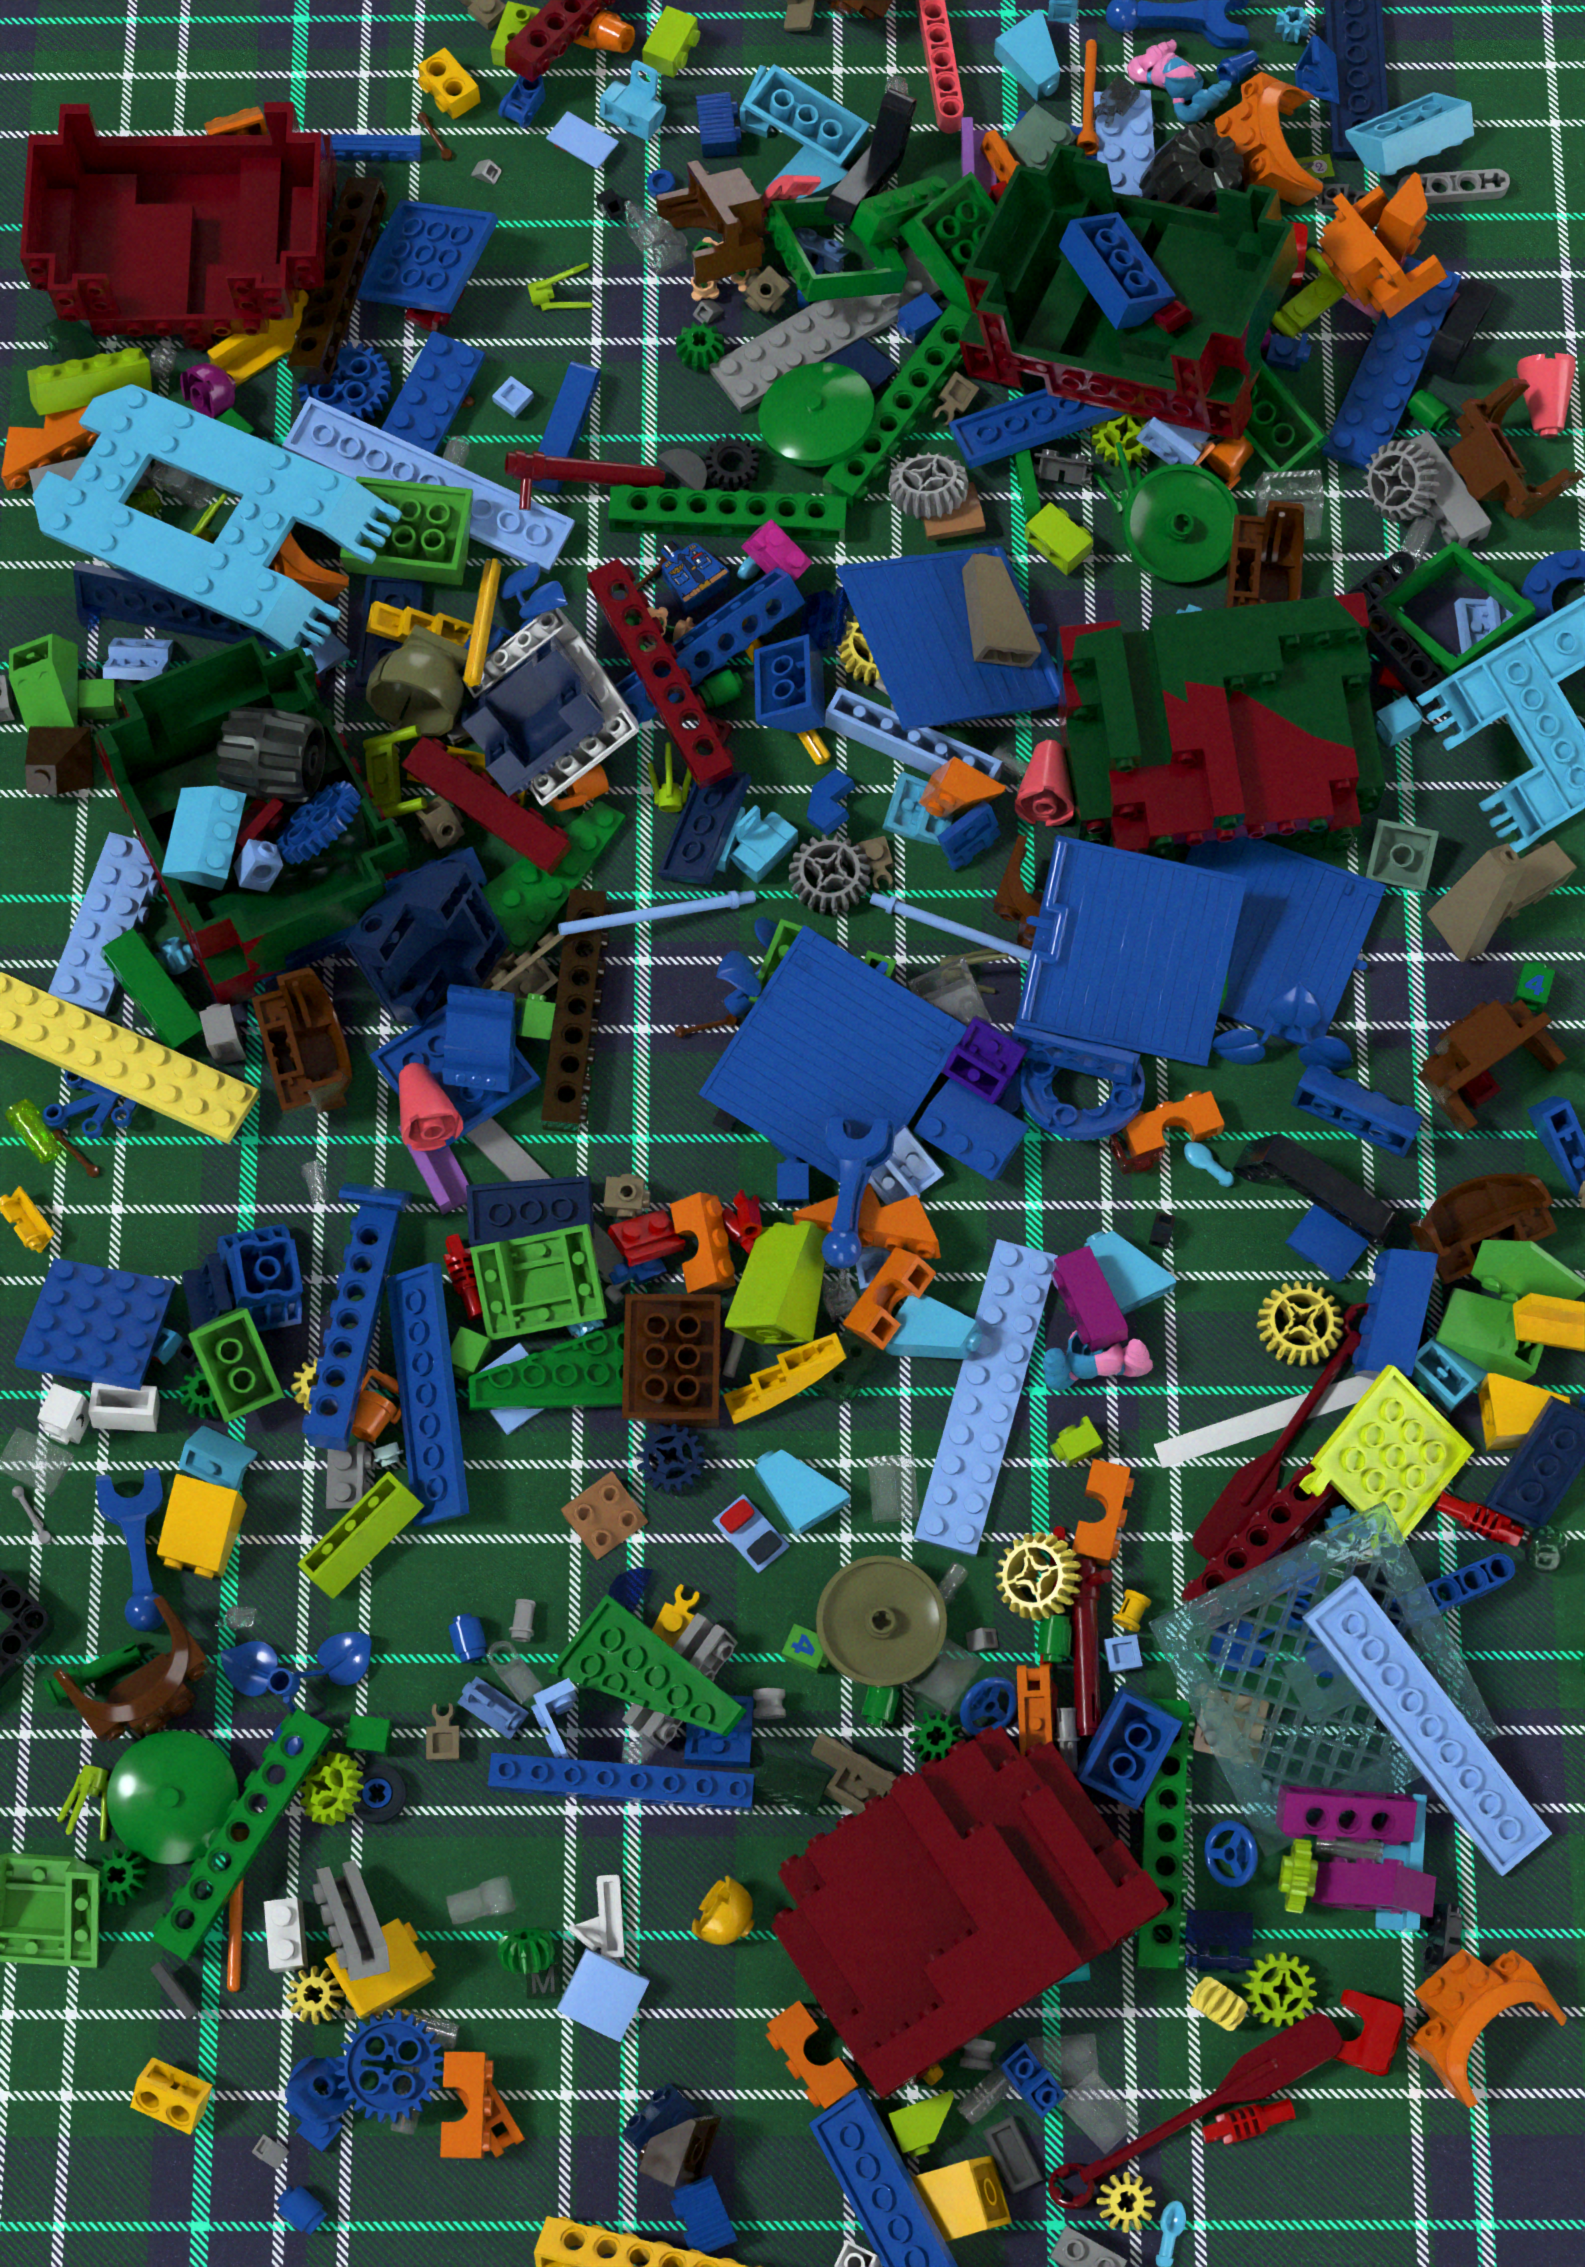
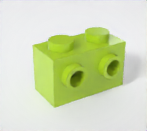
[490,1,540,68]
[642,6,700,78]
[1024,502,1093,576]

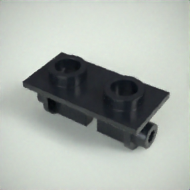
[1423,1903,1463,1972]

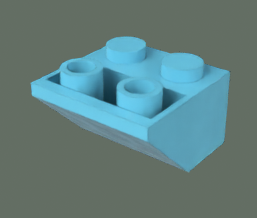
[1411,1334,1489,1414]

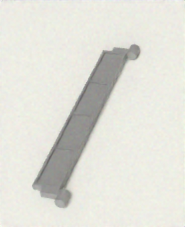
[465,1117,632,1304]

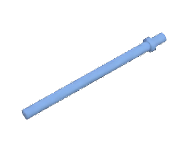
[558,890,756,935]
[870,892,1031,962]

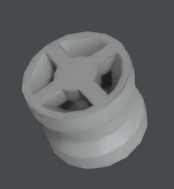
[753,1688,786,1719]
[959,2039,996,2071]

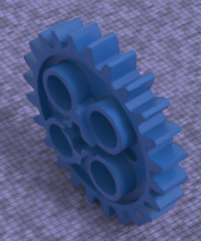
[297,341,393,422]
[275,781,361,865]
[335,2010,444,2124]

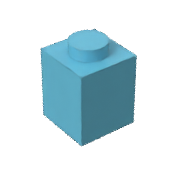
[1374,695,1423,748]

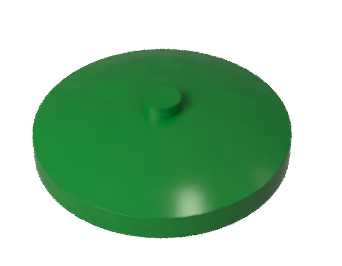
[758,362,876,467]
[1122,464,1239,584]
[107,1730,240,1864]

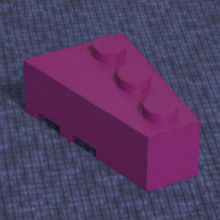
[1051,1245,1128,1353]
[1311,1857,1436,1918]

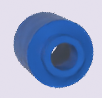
[448,1613,488,1664]
[276,2184,328,2235]

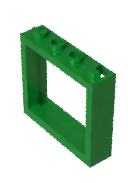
[764,196,908,302]
[1380,541,1536,678]

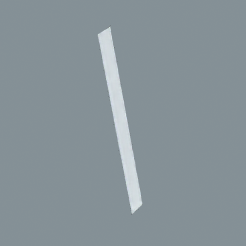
[1154,1376,1375,1468]

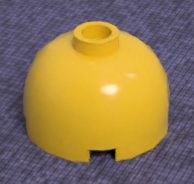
[691,1875,754,1945]

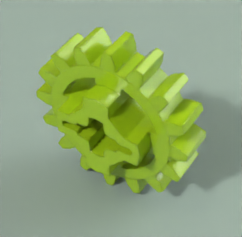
[1091,414,1150,467]
[299,1751,364,1826]
[1278,1838,1318,1913]
[1242,1952,1317,2027]

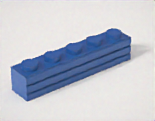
[332,134,423,162]

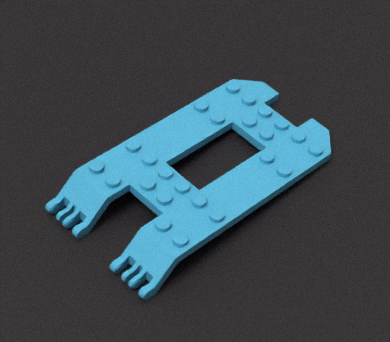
[32,384,402,659]
[1416,595,1585,853]

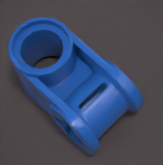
[498,74,546,129]

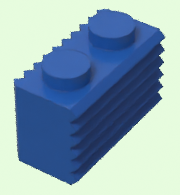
[696,92,741,159]
[670,2175,738,2255]

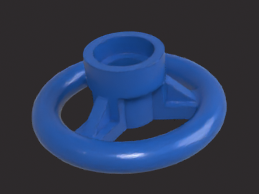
[960,1677,1018,1736]
[1204,1820,1258,1888]

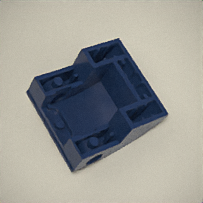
[461,635,605,796]
[345,862,510,1026]

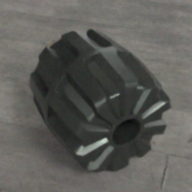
[1139,124,1244,213]
[216,707,326,803]

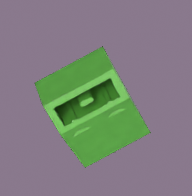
[9,633,78,735]
[1435,1288,1544,1382]

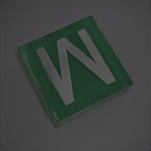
[526,1962,561,1999]

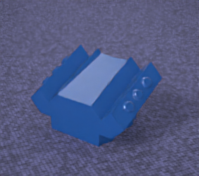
[442,984,516,1093]
[217,1224,303,1332]

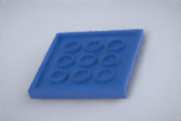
[356,200,499,314]
[369,1003,542,1152]
[15,1258,177,1391]

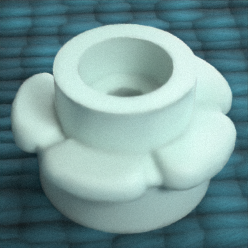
[373,1442,403,1467]

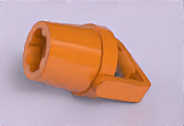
[573,9,635,53]
[1192,435,1254,491]
[548,763,609,811]
[351,1369,401,1442]

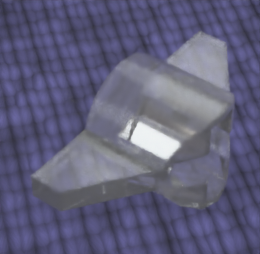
[215,1606,257,1629]

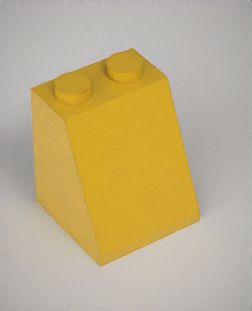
[1477,1373,1571,1451]
[156,1474,247,1580]
[325,1918,436,2022]
[911,2155,1012,2242]

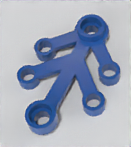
[42,1070,138,1139]

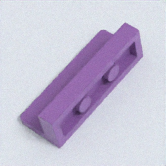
[961,117,997,204]
[398,1126,469,1215]

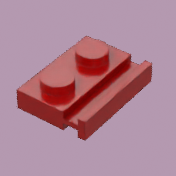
[607,1209,686,1267]

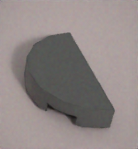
[657,448,708,491]
[150,1962,199,2021]

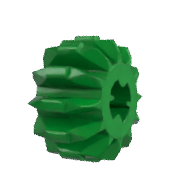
[676,321,725,372]
[179,1367,219,1420]
[908,1710,963,1762]
[93,1848,149,1906]
[497,1926,555,1975]

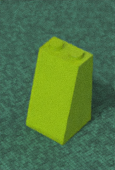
[725,1221,828,1345]

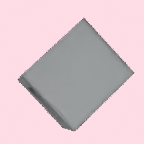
[471,159,502,185]
[693,299,724,324]
[965,1628,999,1653]
[252,2134,290,2170]

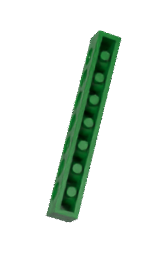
[823,303,971,510]
[608,485,847,542]
[1135,1698,1195,1972]
[152,1708,335,1962]

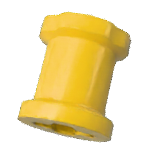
[1112,1589,1152,1632]

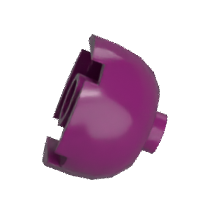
[180,363,236,419]

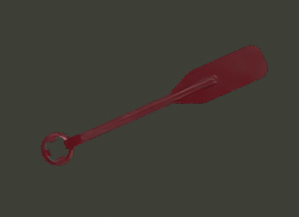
[1192,1303,1369,1561]
[1048,2013,1342,2210]

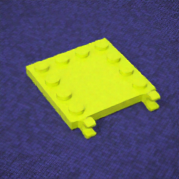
[1299,1365,1474,1555]

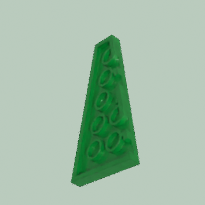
[481,801,626,958]
[468,1321,625,1411]
[548,1594,747,1737]

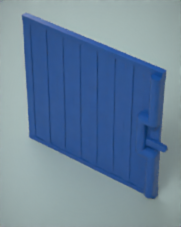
[836,545,1061,731]
[1015,835,1248,1066]
[1184,836,1387,1047]
[698,925,968,1184]

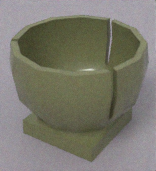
[366,624,469,736]

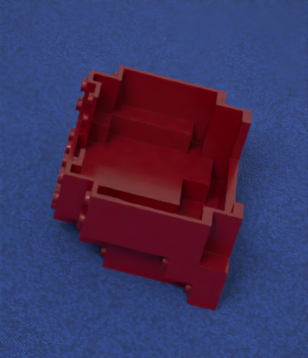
[20,102,338,351]
[771,1726,1169,2101]

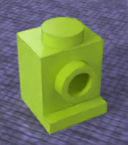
[1050,1416,1103,1468]

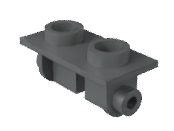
[1033,449,1094,486]

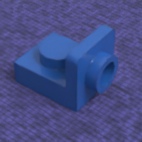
[1265,333,1312,373]

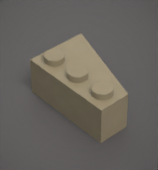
[1494,840,1577,932]

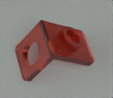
[1108,1133,1164,1175]

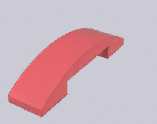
[761,175,821,234]

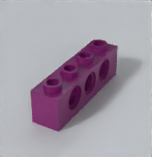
[1275,1784,1417,1845]

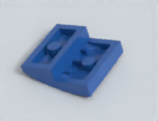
[338,1182,413,1212]
[1285,1204,1370,1282]
[684,1695,754,1768]

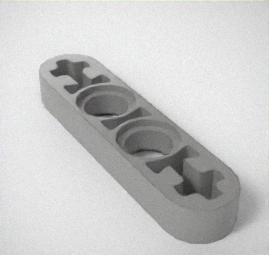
[1397,169,1510,204]

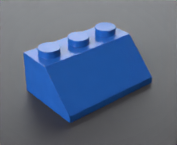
[754,634,826,733]
[913,1078,1030,1181]
[1076,1685,1183,1810]

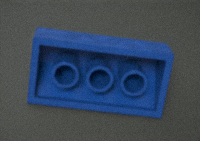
[1059,212,1176,330]
[1291,1064,1424,1158]
[1352,1249,1439,1380]

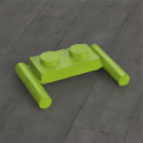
[1272,247,1347,339]
[363,724,427,819]

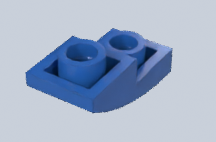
[995,2039,1066,2119]

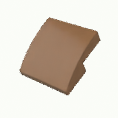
[921,482,986,541]

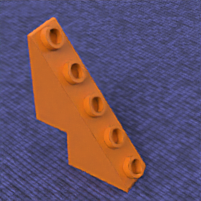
[1,406,100,490]
[792,1183,941,1259]

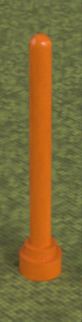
[1076,39,1099,156]
[227,1829,250,1992]

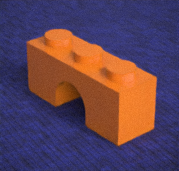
[1121,1091,1225,1164]
[670,1192,736,1294]
[842,1247,936,1350]
[1072,1459,1135,1567]
[765,2000,858,2111]
[440,2052,494,2159]

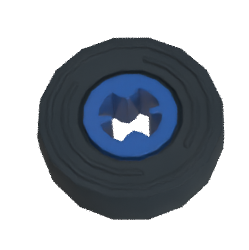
[352,1764,408,1824]

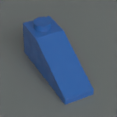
[1527,1095,1585,1197]

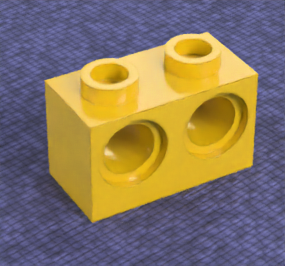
[417,47,481,120]
[130,2057,213,2135]

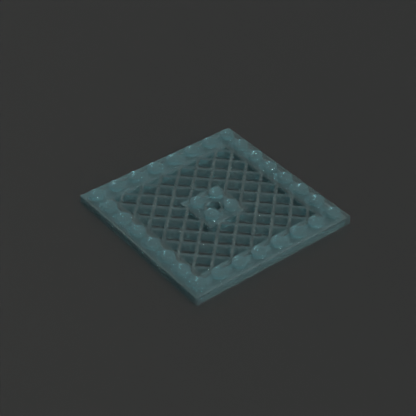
[1148,1501,1500,1857]

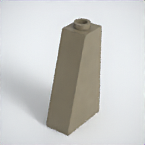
[962,553,1041,668]
[1427,843,1526,962]

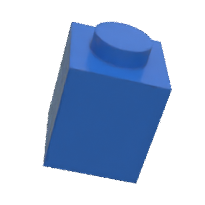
[896,292,943,345]
[777,1159,809,1208]

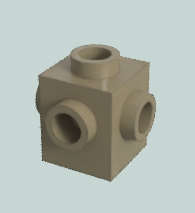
[744,265,790,314]
[414,796,465,849]
[604,1174,651,1221]

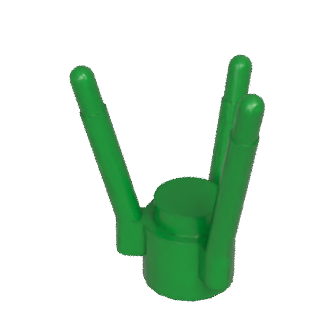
[1093,442,1143,514]

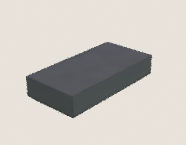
[982,2116,1043,2195]

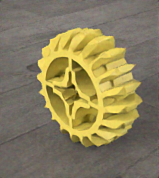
[838,616,881,686]
[1257,1281,1344,1367]
[995,1532,1083,1621]

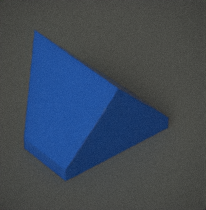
[1294,35,1340,104]

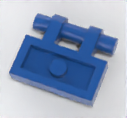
[937,800,1001,871]

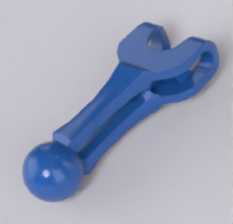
[1105,0,1250,49]
[821,1115,895,1269]
[96,1467,164,1632]

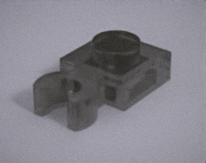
[1092,76,1140,128]

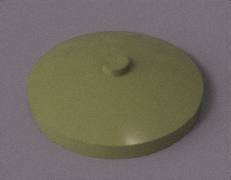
[816,1556,947,1688]

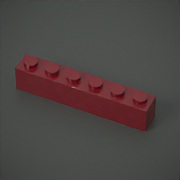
[401,736,572,876]

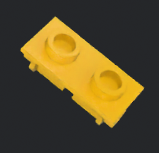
[0,1186,55,1253]

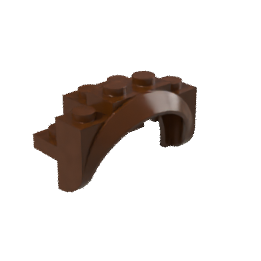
[1409,1172,1557,1284]

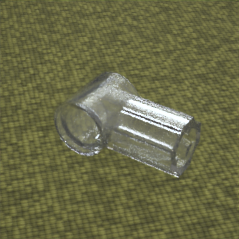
[488,1641,544,1705]
[446,1876,517,1925]

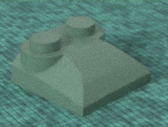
[1004,103,1077,170]
[1366,819,1439,891]

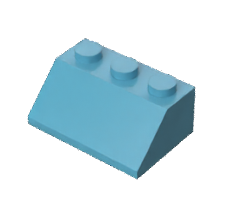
[161,786,246,891]

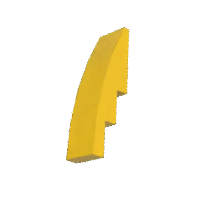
[366,601,489,657]
[723,1333,846,1424]

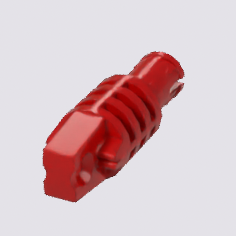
[443,1234,483,1321]
[1434,1491,1524,1547]
[1201,2098,1296,2145]

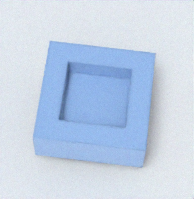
[492,376,534,418]
[1104,1634,1142,1673]

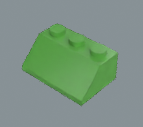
[1471,1240,1585,1304]
[187,1307,284,1423]

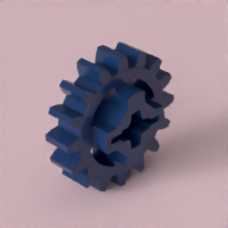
[636,1424,706,1495]

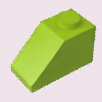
[888,2090,954,2159]

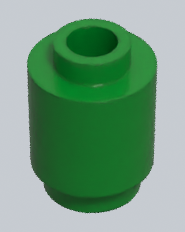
[1407,389,1451,432]
[697,669,744,709]
[1037,1615,1072,1664]
[861,1685,900,1729]

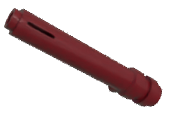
[505,449,665,511]
[1070,1559,1113,1738]

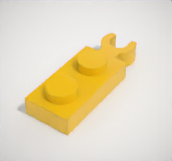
[652,1584,700,1647]

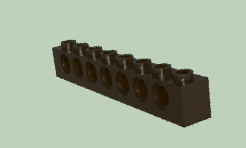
[287,177,389,384]
[541,888,613,1133]

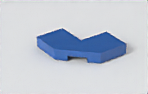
[806,768,856,836]

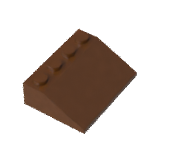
[622,1294,722,1428]

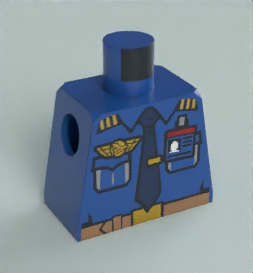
[661,541,730,616]

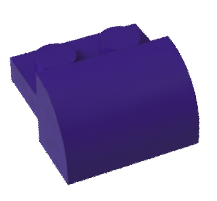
[941,1016,1029,1104]

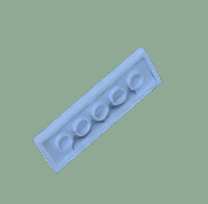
[48,832,160,1016]

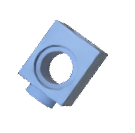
[233,839,283,892]

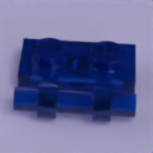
[800,587,850,651]
[1185,1909,1253,1973]

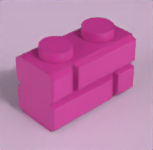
[741,519,812,582]

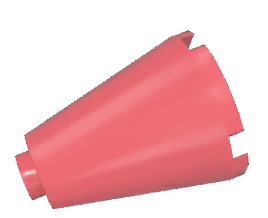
[1517,353,1576,439]
[1015,740,1075,826]
[399,1062,463,1151]

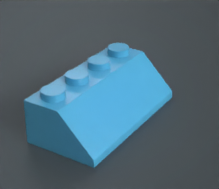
[743,64,870,167]
[1345,92,1474,176]

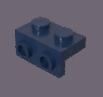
[181,1253,235,1329]
[622,2083,703,2152]

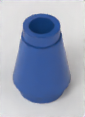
[1216,50,1259,85]

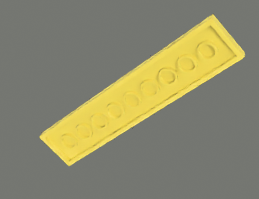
[0,972,260,1144]

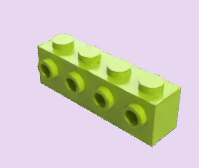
[27,348,152,416]
[297,1471,424,1599]

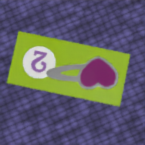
[1295,154,1335,179]

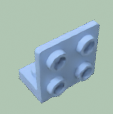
[1136,417,1211,465]
[531,1678,579,1759]

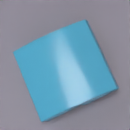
[882,772,954,846]

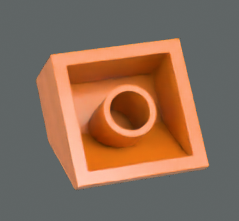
[204,106,268,135]
[1375,172,1428,262]
[918,756,1006,818]

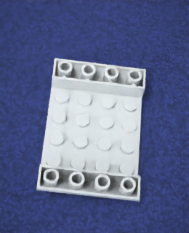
[461,608,639,806]

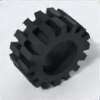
[706,435,759,492]

